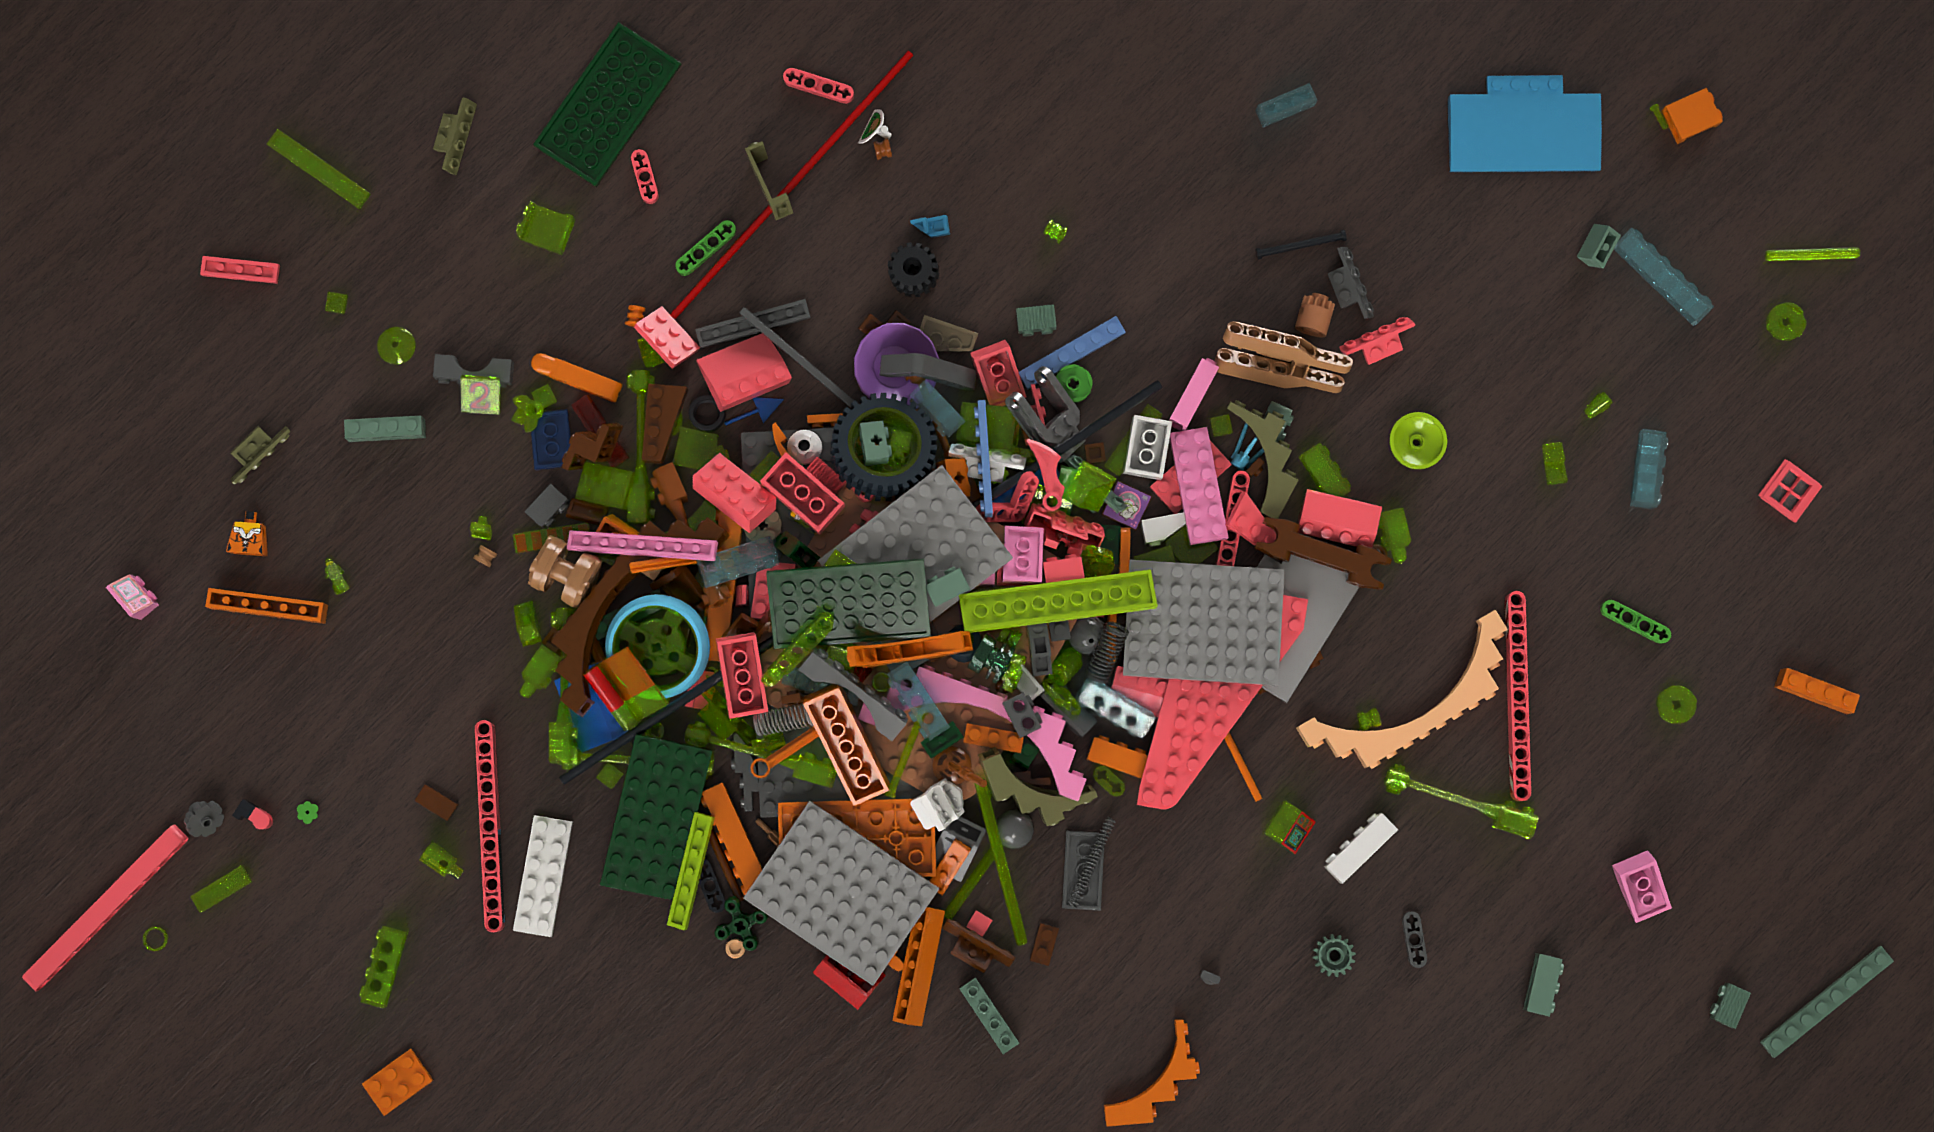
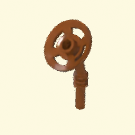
[933,746,987,787]

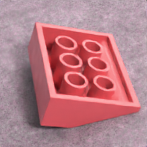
[696,333,792,412]

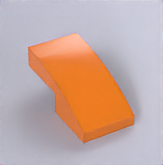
[772,422,788,457]

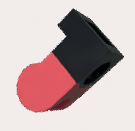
[232,799,273,829]

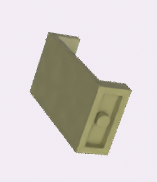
[745,141,793,221]

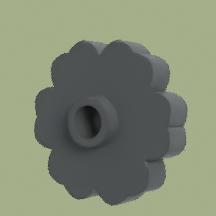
[184,801,224,837]

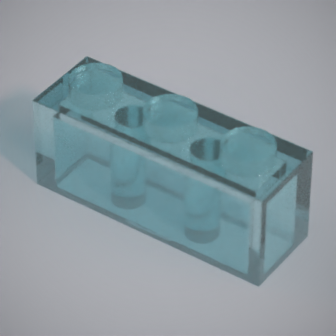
[1256,83,1317,128]
[909,379,965,437]

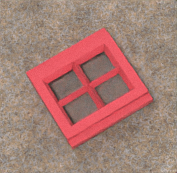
[1758,459,1822,523]

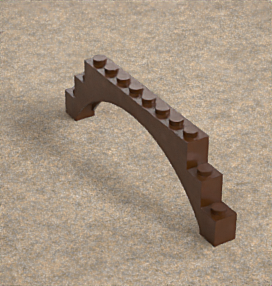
[551,517,730,717]

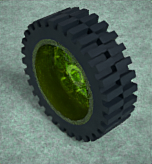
[830,393,937,502]

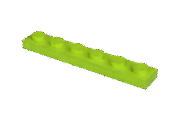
[667,812,715,930]

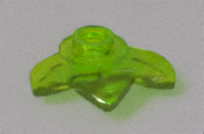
[512,395,544,433]

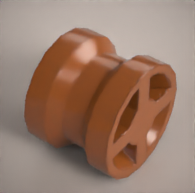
[873,138,892,160]

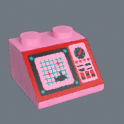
[106,574,159,620]

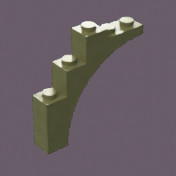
[1227,400,1298,519]
[977,747,1098,826]

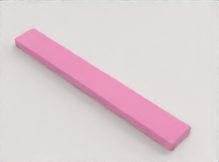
[567,530,718,561]

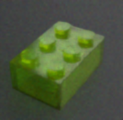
[956,402,1020,450]

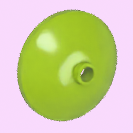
[1389,412,1447,469]

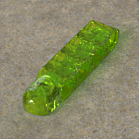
[761,612,834,687]

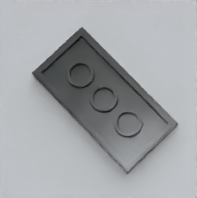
[1062,831,1105,911]

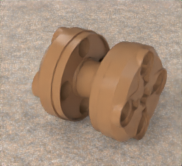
[528,535,602,608]

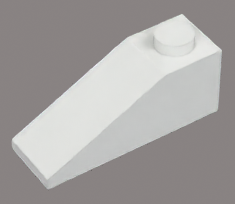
[1140,512,1186,547]

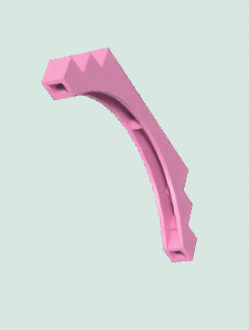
[858,665,1086,801]

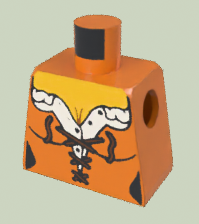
[226,511,268,556]

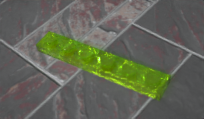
[267,129,371,210]

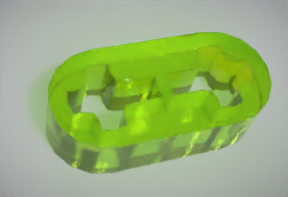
[1093,766,1125,797]

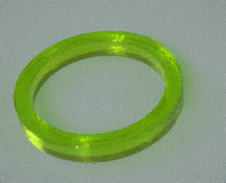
[143,927,168,951]

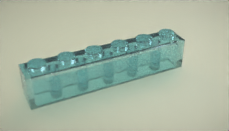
[1614,228,1714,326]

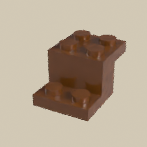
[561,423,623,471]

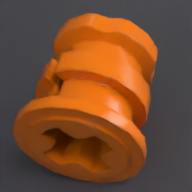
[625,305,645,327]

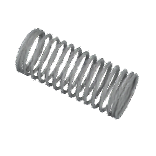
[753,703,814,736]

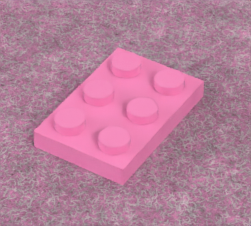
[1002,526,1044,584]

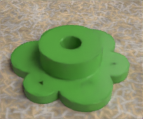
[297,801,319,824]

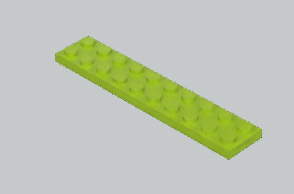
[959,570,1158,633]

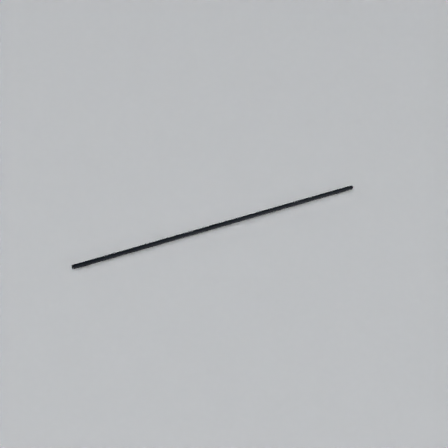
[559,380,1163,785]

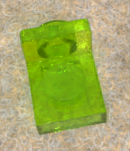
[637,338,664,368]

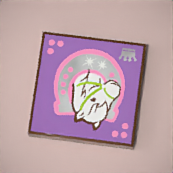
[1102,480,1152,531]

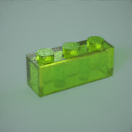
[1299,443,1351,497]

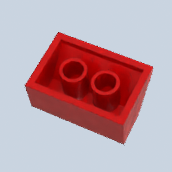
[813,955,886,1010]

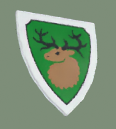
[858,109,892,144]

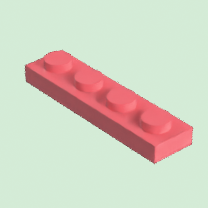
[200,256,280,284]

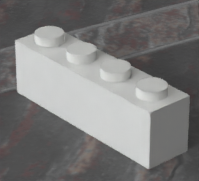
[1324,813,1398,884]

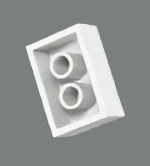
[1123,415,1172,480]

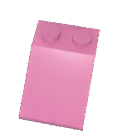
[1612,851,1672,923]

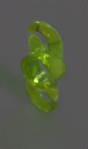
[1043,678,1081,716]

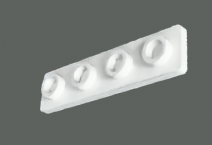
[948,444,1026,483]

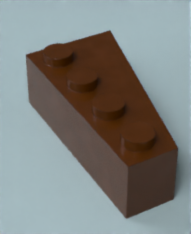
[642,384,689,464]

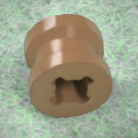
[473,545,498,568]

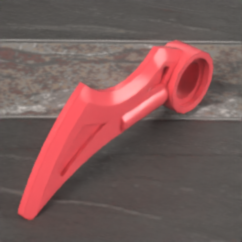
[1026,439,1065,512]

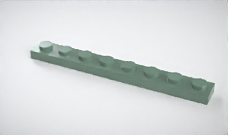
[1760,946,1894,1058]

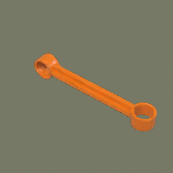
[751,726,819,778]

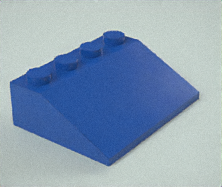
[554,661,633,753]

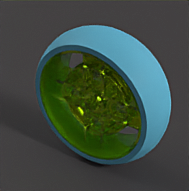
[605,594,710,699]

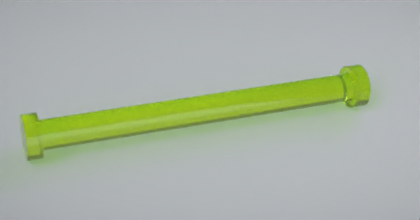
[884,707,929,799]

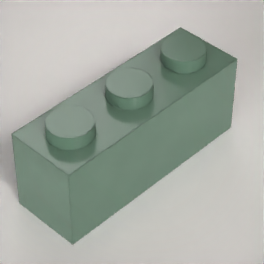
[1523,953,1564,1017]

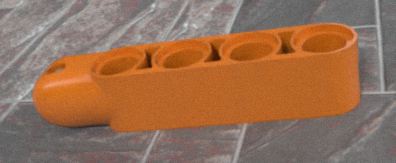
[531,353,623,403]

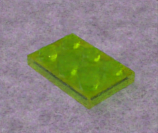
[575,462,636,510]

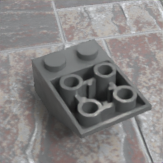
[935,817,987,882]

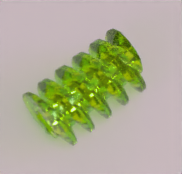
[1048,647,1083,686]

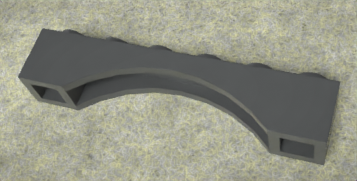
[798,647,908,741]

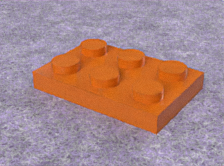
[362,1049,434,1116]

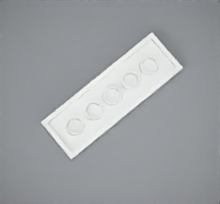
[513,815,573,937]

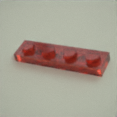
[571,395,629,469]

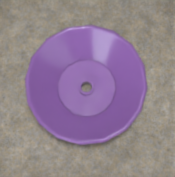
[854,323,939,405]

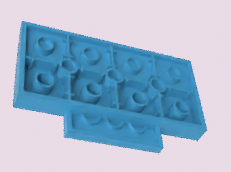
[1448,75,1602,172]

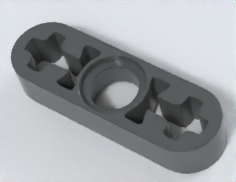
[1402,911,1427,968]

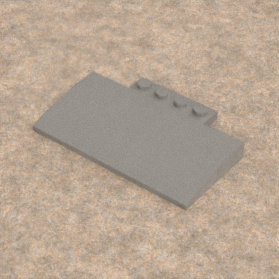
[1257,534,1359,703]

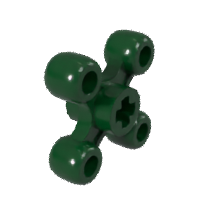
[714,896,769,951]

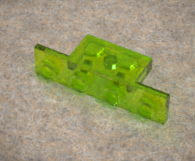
[697,686,756,745]

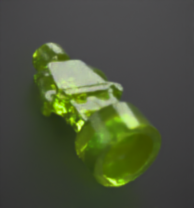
[325,558,349,595]

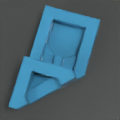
[910,215,950,238]

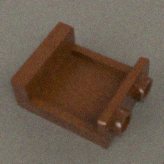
[650,565,706,621]

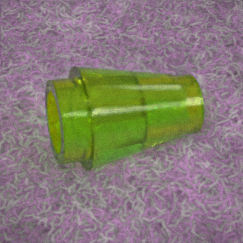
[1584,392,1613,419]

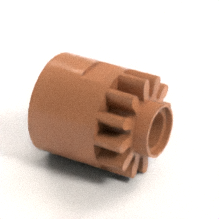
[1295,293,1335,337]

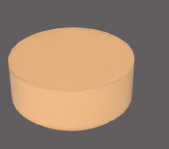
[726,939,745,958]

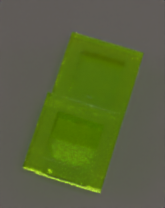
[1542,442,1568,485]

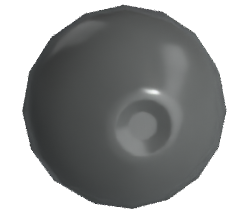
[1069,617,1107,655]
[994,809,1034,849]

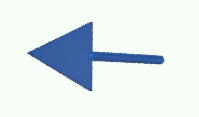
[724,397,784,425]

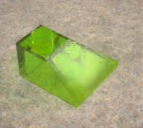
[1063,460,1117,512]

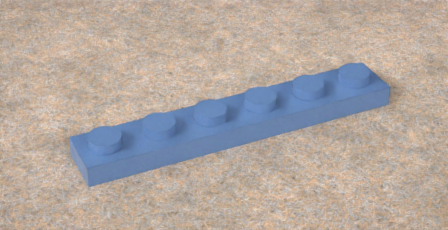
[1019,316,1126,390]
[974,400,993,518]

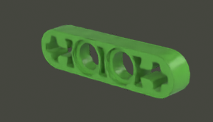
[676,220,736,276]
[1600,600,1671,644]

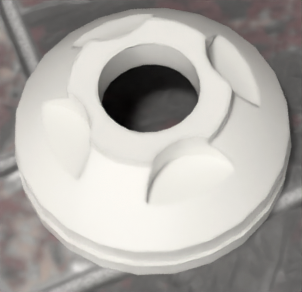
[787,430,822,465]

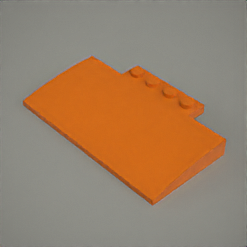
[778,799,936,877]

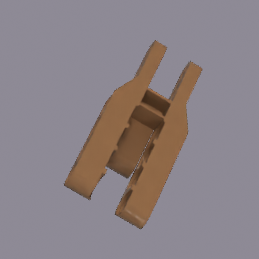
[1215,321,1353,393]

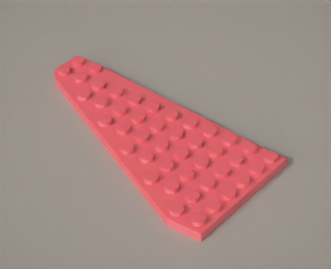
[1137,595,1308,810]

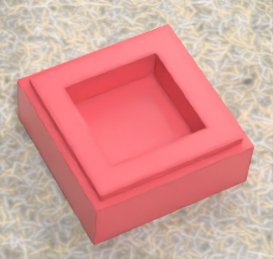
[966,910,993,937]

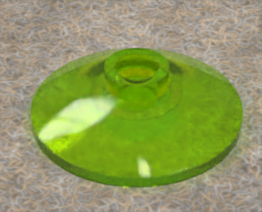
[377,327,416,365]

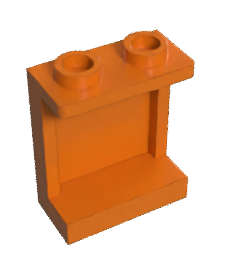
[1661,88,1723,144]

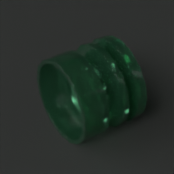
[967,632,1016,684]

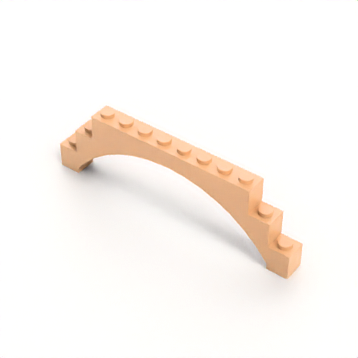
[1296,610,1508,769]

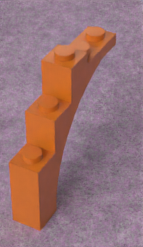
[847,631,973,668]
[1104,1019,1200,1126]

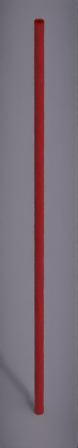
[670,51,914,319]

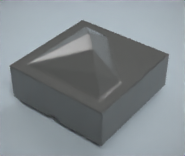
[1199,969,1221,985]

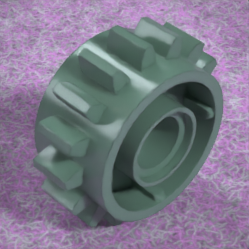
[1312,934,1356,977]

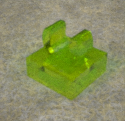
[470,516,492,540]

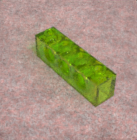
[359,926,408,1008]

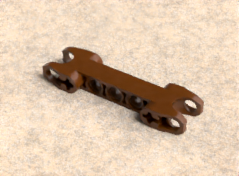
[1255,517,1392,590]

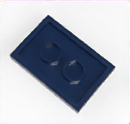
[529,409,571,470]

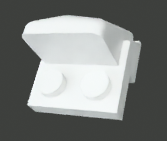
[910,778,965,831]

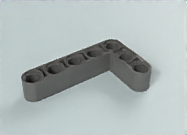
[879,353,977,391]

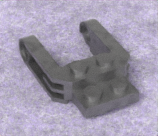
[1005,366,1086,463]

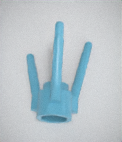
[1230,423,1264,471]

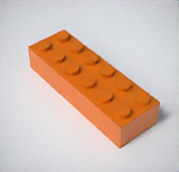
[803,684,890,806]

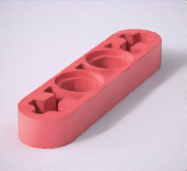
[783,68,854,104]

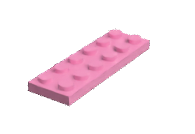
[1170,427,1229,545]

